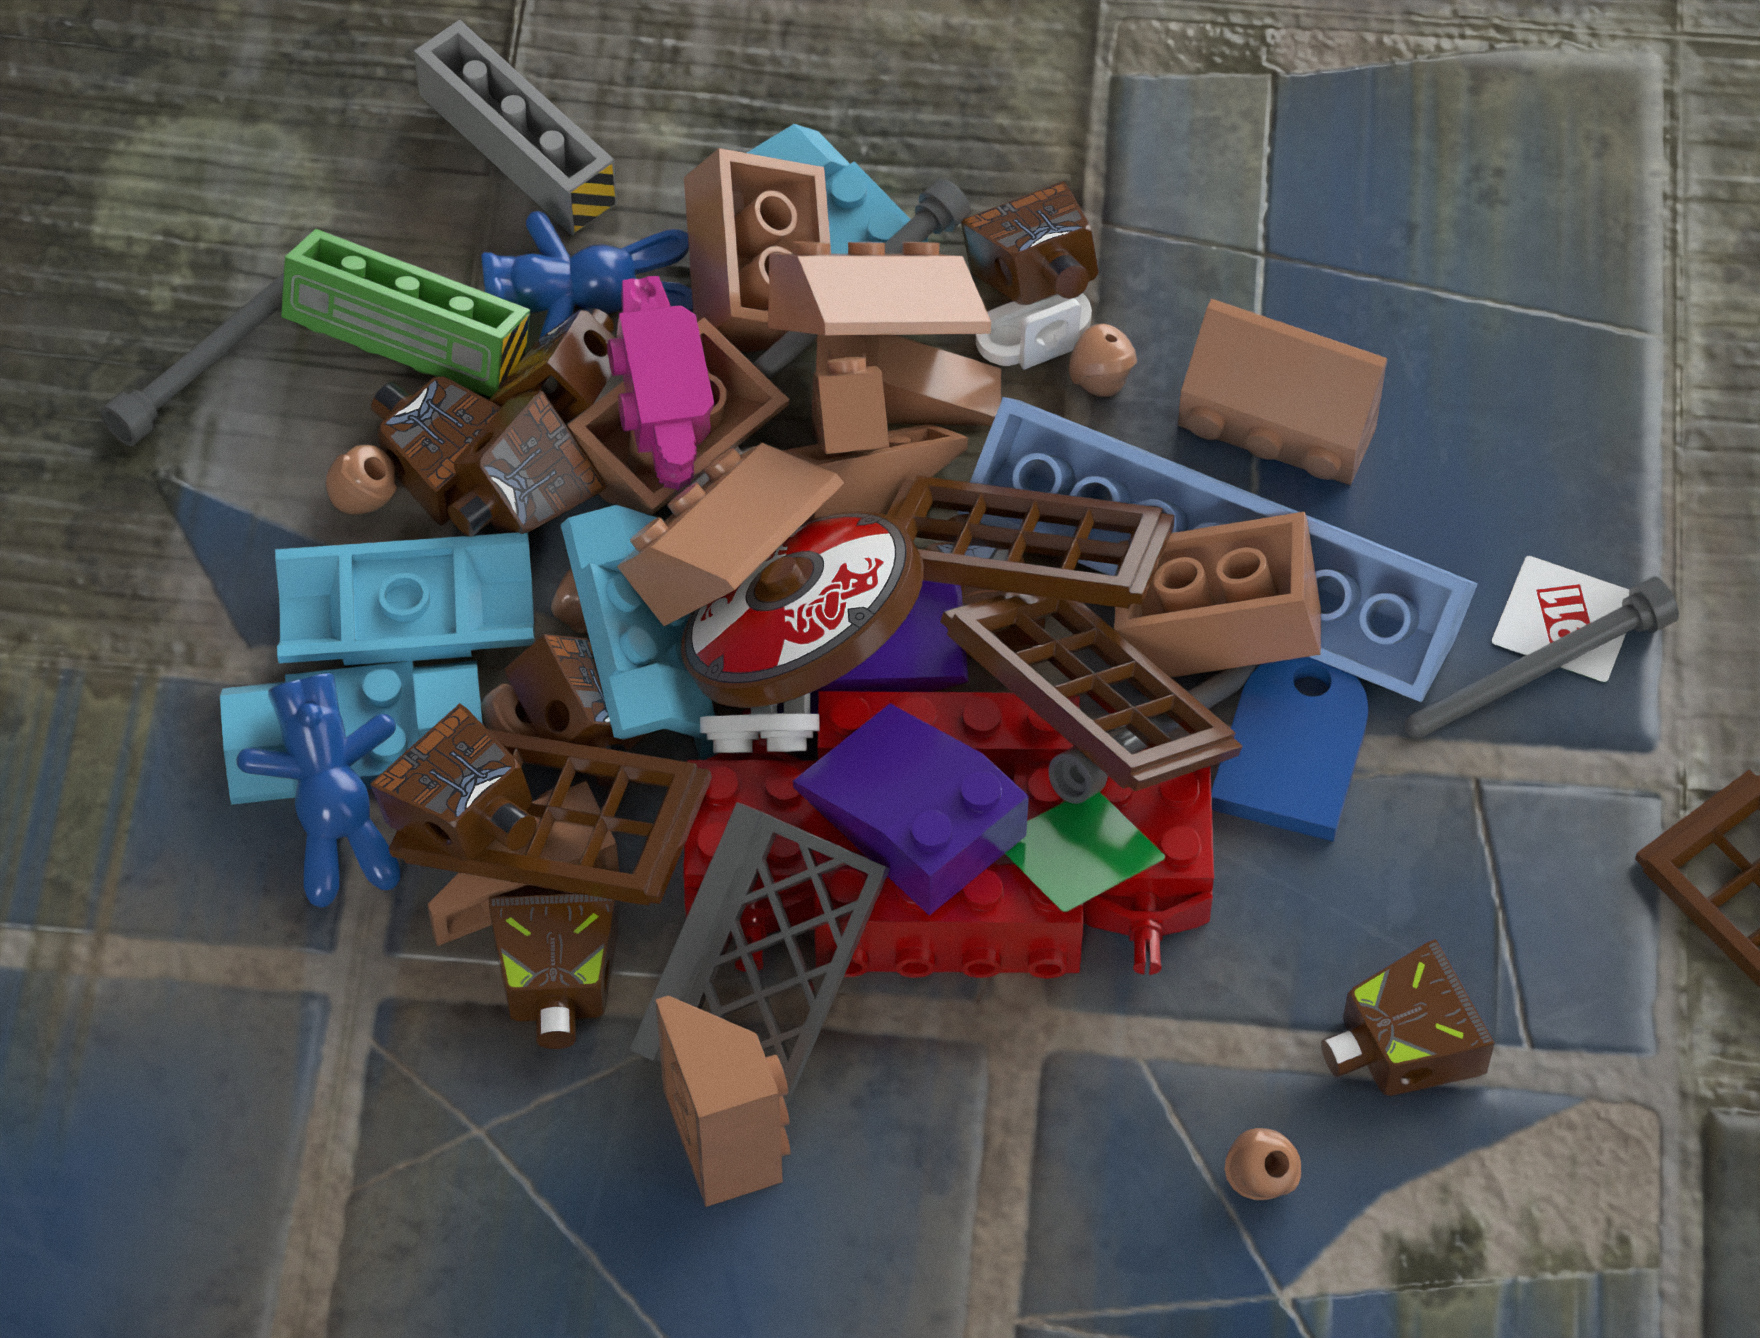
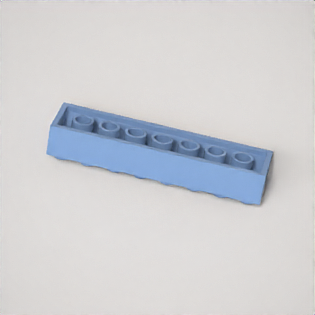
[957,397,1478,702]

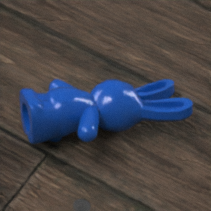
[481,211,693,339]
[236,673,401,908]

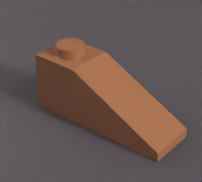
[816,334,1001,426]
[811,357,889,454]
[782,424,968,522]
[427,781,619,946]

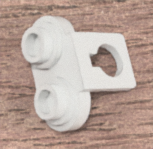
[976,293,1092,370]
[700,693,820,753]

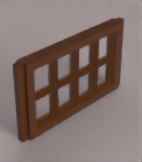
[886,476,1175,609]
[940,592,1243,791]
[389,729,712,906]
[1635,769,1760,988]

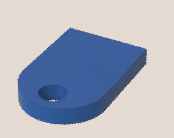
[1211,656,1369,842]

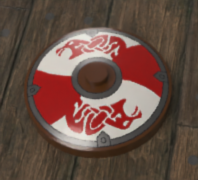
[681,511,924,708]

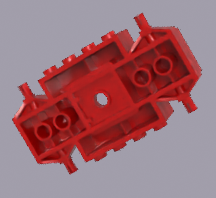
[683,691,1214,979]

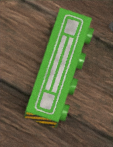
[281,229,530,397]

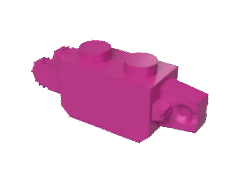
[607,276,714,491]

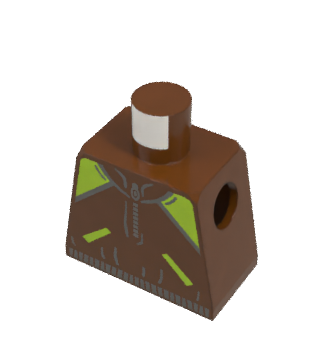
[489,893,618,1049]
[1321,939,1495,1096]

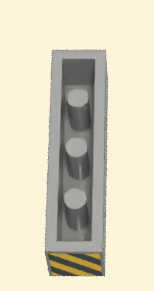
[414,20,617,235]

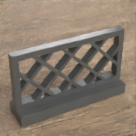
[630,802,890,1108]

